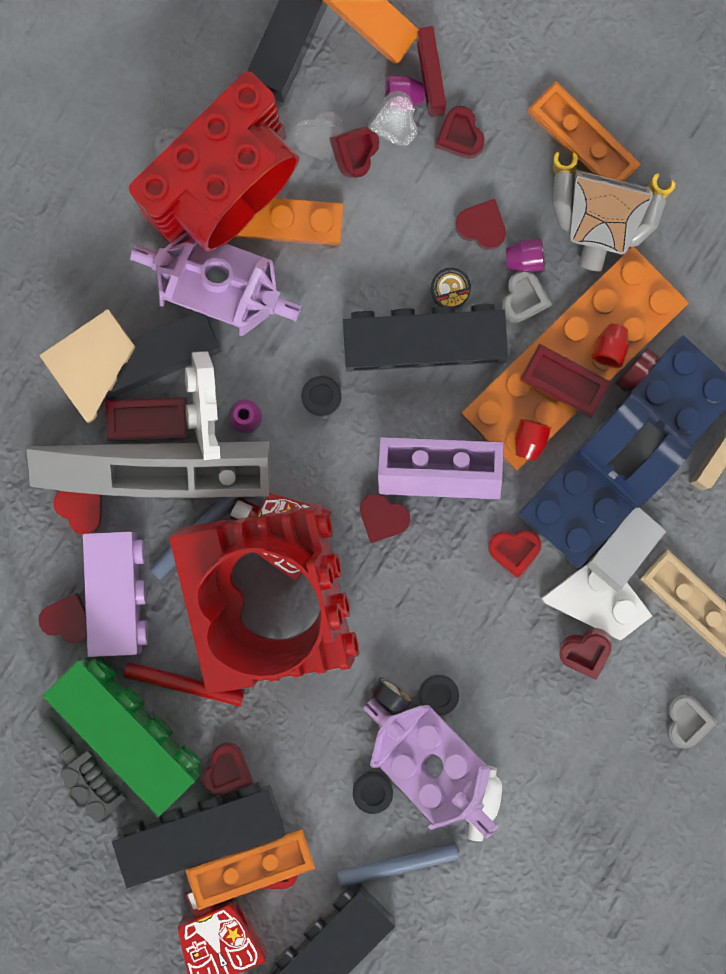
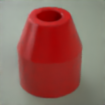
[591,323,629,368]
[515,418,552,461]

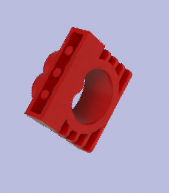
[129,72,299,252]
[169,504,359,694]

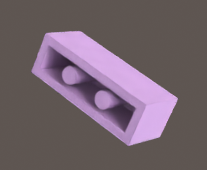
[378,437,503,499]
[83,532,148,657]

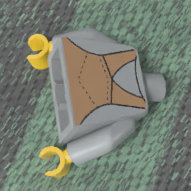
[552,152,676,271]

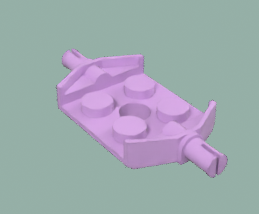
[130,232,302,336]
[363,698,498,839]

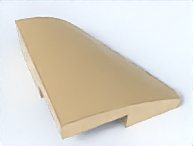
[39,309,136,423]

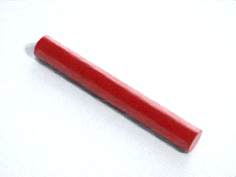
[124,662,245,707]

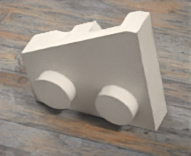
[185,351,220,460]
[541,561,652,640]

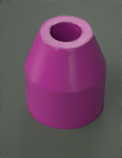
[385,76,425,109]
[506,238,545,272]
[229,399,262,433]

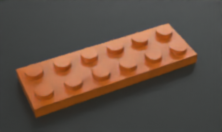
[460,247,689,471]

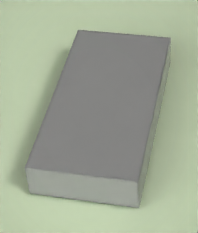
[586,508,666,592]

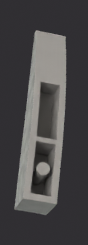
[27,441,271,498]

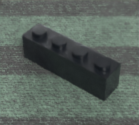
[343,304,508,372]
[111,782,285,889]
[272,883,395,974]

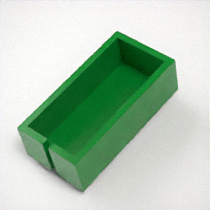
[42,657,203,817]

